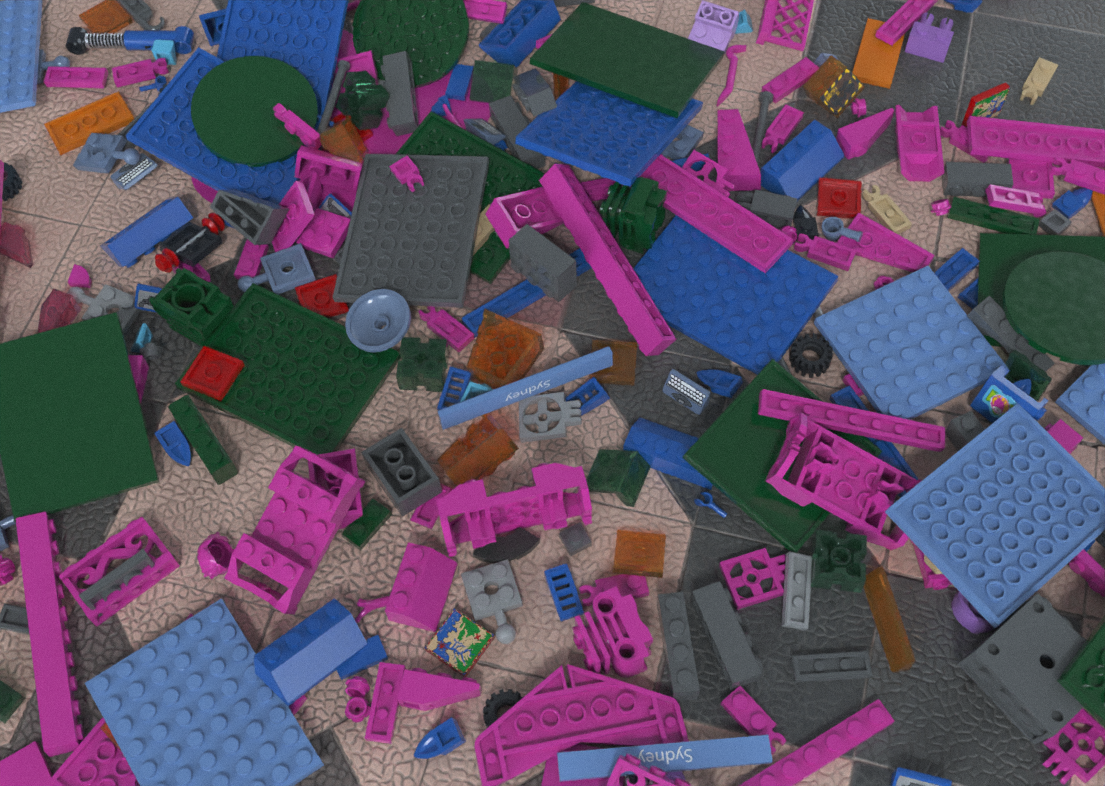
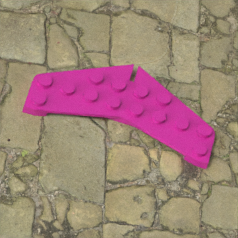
[474,664,689,786]

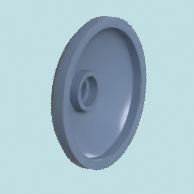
[345,289,411,352]

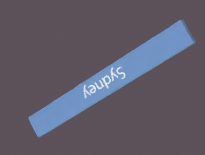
[438,347,613,430]
[557,735,773,782]

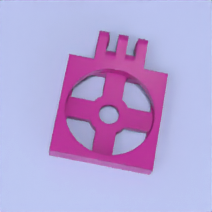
[682,150,735,197]
[719,548,786,610]
[1043,708,1105,785]

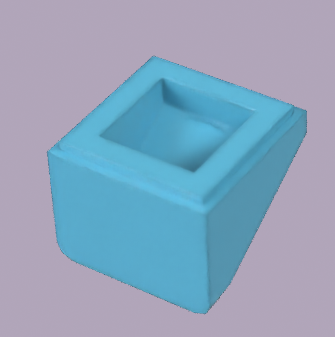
[735,10,753,34]
[152,40,177,65]
[131,323,153,353]

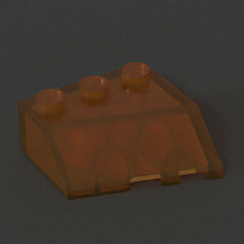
[466,309,544,389]
[437,413,519,486]

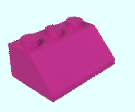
[294,145,363,193]
[308,448,363,529]
[385,542,458,632]

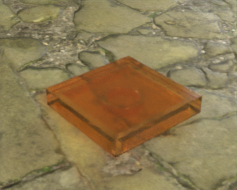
[79,0,133,35]
[589,340,637,386]
[613,530,666,578]

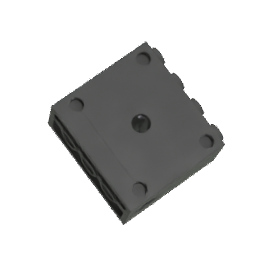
[958,593,1087,745]

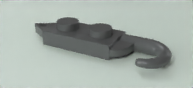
[116,0,165,30]

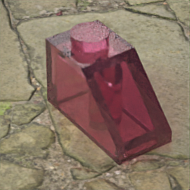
[0,222,33,268]
[37,289,81,333]

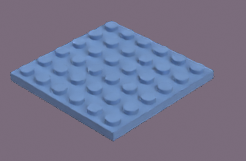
[814,266,1008,420]

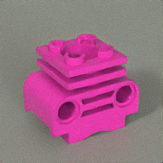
[572,586,653,678]

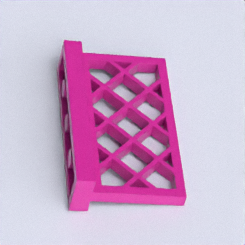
[756,0,814,51]

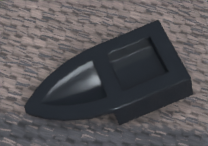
[793,205,819,241]

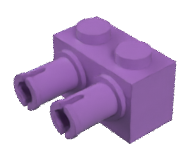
[905,12,954,63]

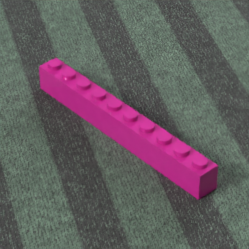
[539,163,676,356]
[15,512,84,757]

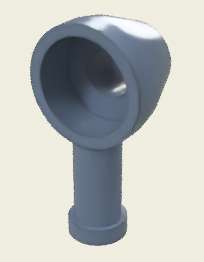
[822,217,863,242]

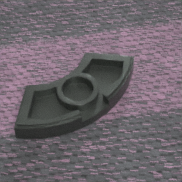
[473,527,540,563]

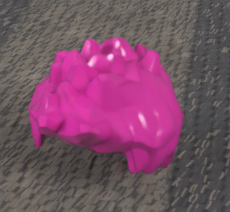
[197,532,235,579]

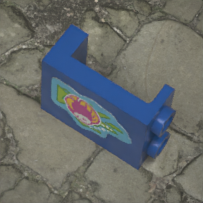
[970,365,1049,423]

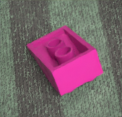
[485,187,564,248]

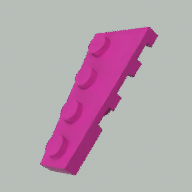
[837,213,935,273]

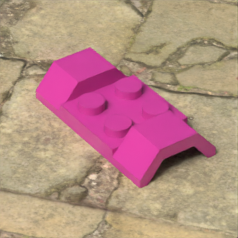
[895,105,944,182]

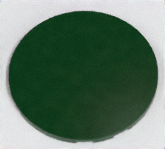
[352,0,469,88]
[191,56,318,167]
[1002,252,1105,365]

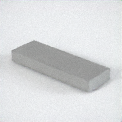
[781,551,813,631]

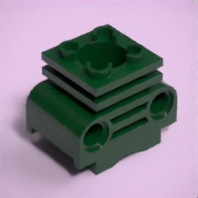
[600,177,667,254]
[149,268,234,347]

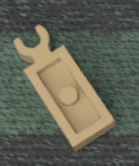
[1020,57,1058,105]
[862,185,912,234]

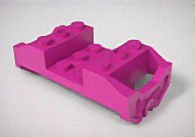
[765,413,922,551]
[224,445,365,614]
[436,463,592,557]

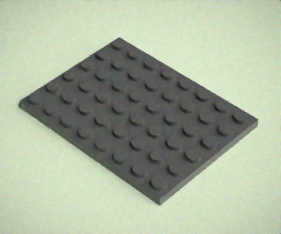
[332,154,489,308]

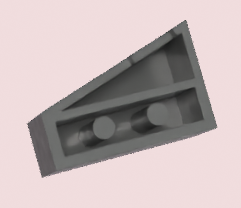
[210,189,289,245]

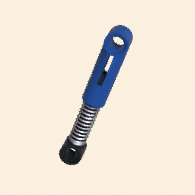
[65,26,194,55]

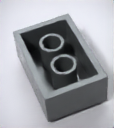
[508,224,577,302]
[361,428,443,517]

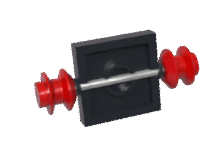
[155,213,225,273]

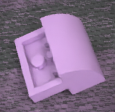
[688,0,739,54]

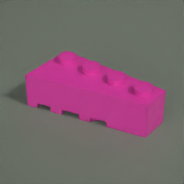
[718,109,761,191]

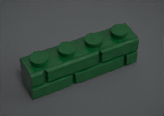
[168,395,238,485]

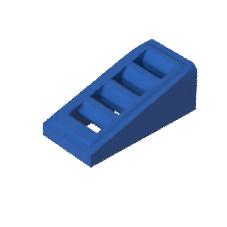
[437,366,473,410]
[558,377,610,417]
[544,564,584,622]

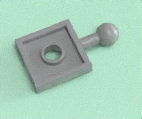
[67,284,141,335]
[461,559,523,644]

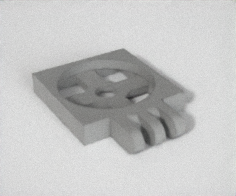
[519,392,582,443]

